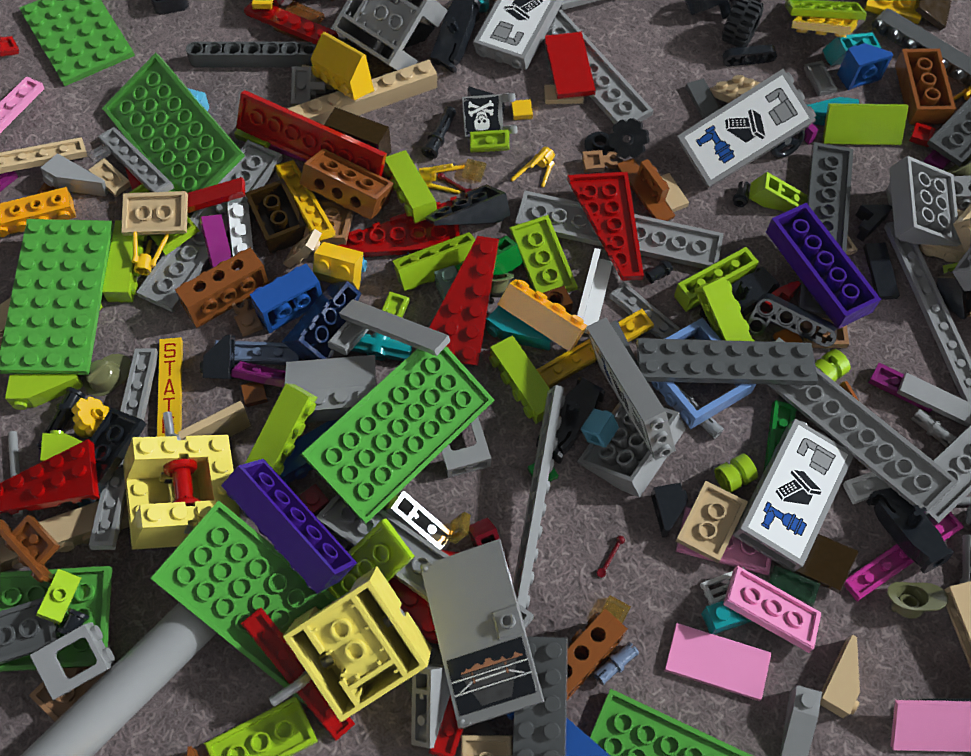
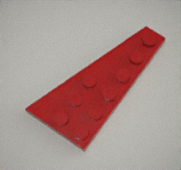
[567,172,644,281]
[338,196,460,257]
[429,236,499,366]
[0,439,99,514]

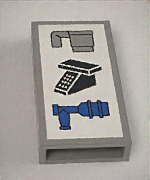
[473,0,564,70]
[677,69,816,189]
[586,317,676,461]
[733,419,854,572]

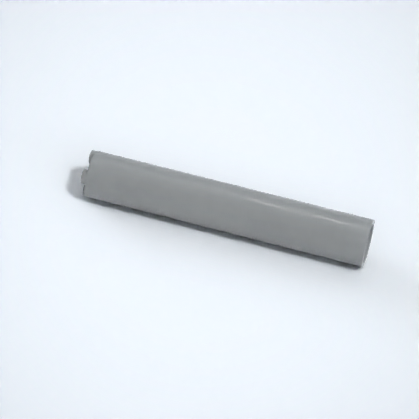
[20,602,217,756]

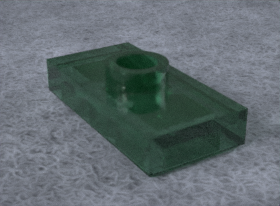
[768,565,820,607]

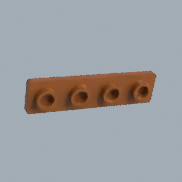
[617,158,675,221]
[0,515,61,583]

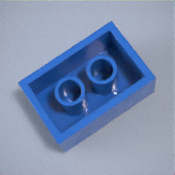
[250,263,322,334]

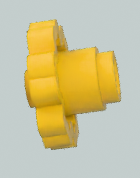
[71,397,110,438]

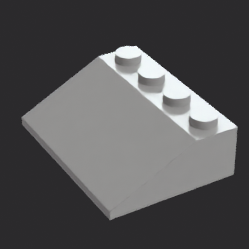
[889,156,961,246]
[284,355,377,423]
[577,402,686,497]

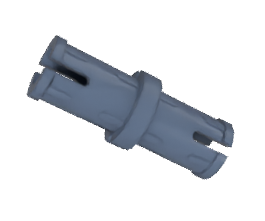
[593,642,639,685]

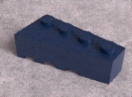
[282,281,362,360]

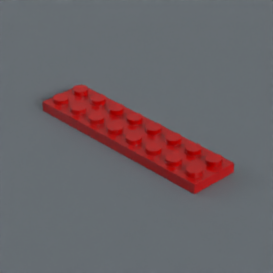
[236,90,387,177]

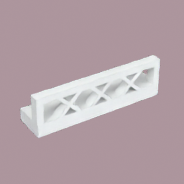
[577,248,613,334]

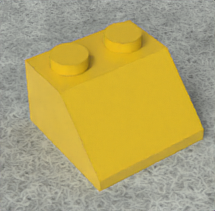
[313,242,363,290]

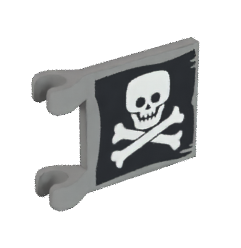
[462,93,517,137]

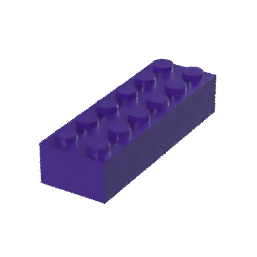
[766,203,881,329]
[221,459,357,594]

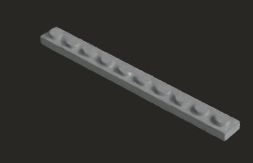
[884,222,971,403]
[88,348,159,550]
[513,385,565,609]

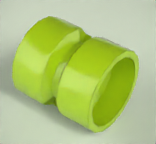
[815,349,851,382]
[714,453,758,493]

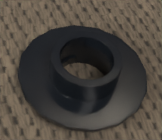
[584,132,615,155]

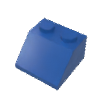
[837,43,893,90]

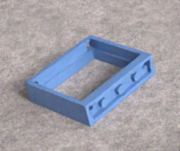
[651,318,756,429]

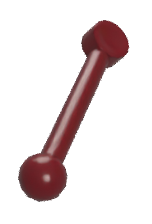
[437,172,472,193]
[597,535,625,578]

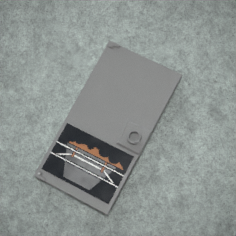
[420,539,544,729]

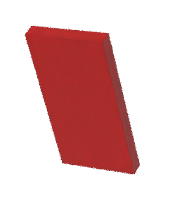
[544,32,596,99]

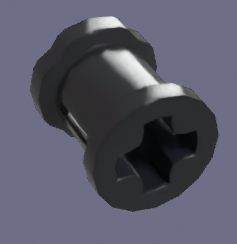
[57,608,90,635]

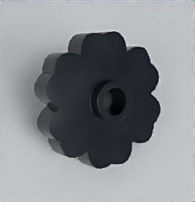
[609,118,650,159]

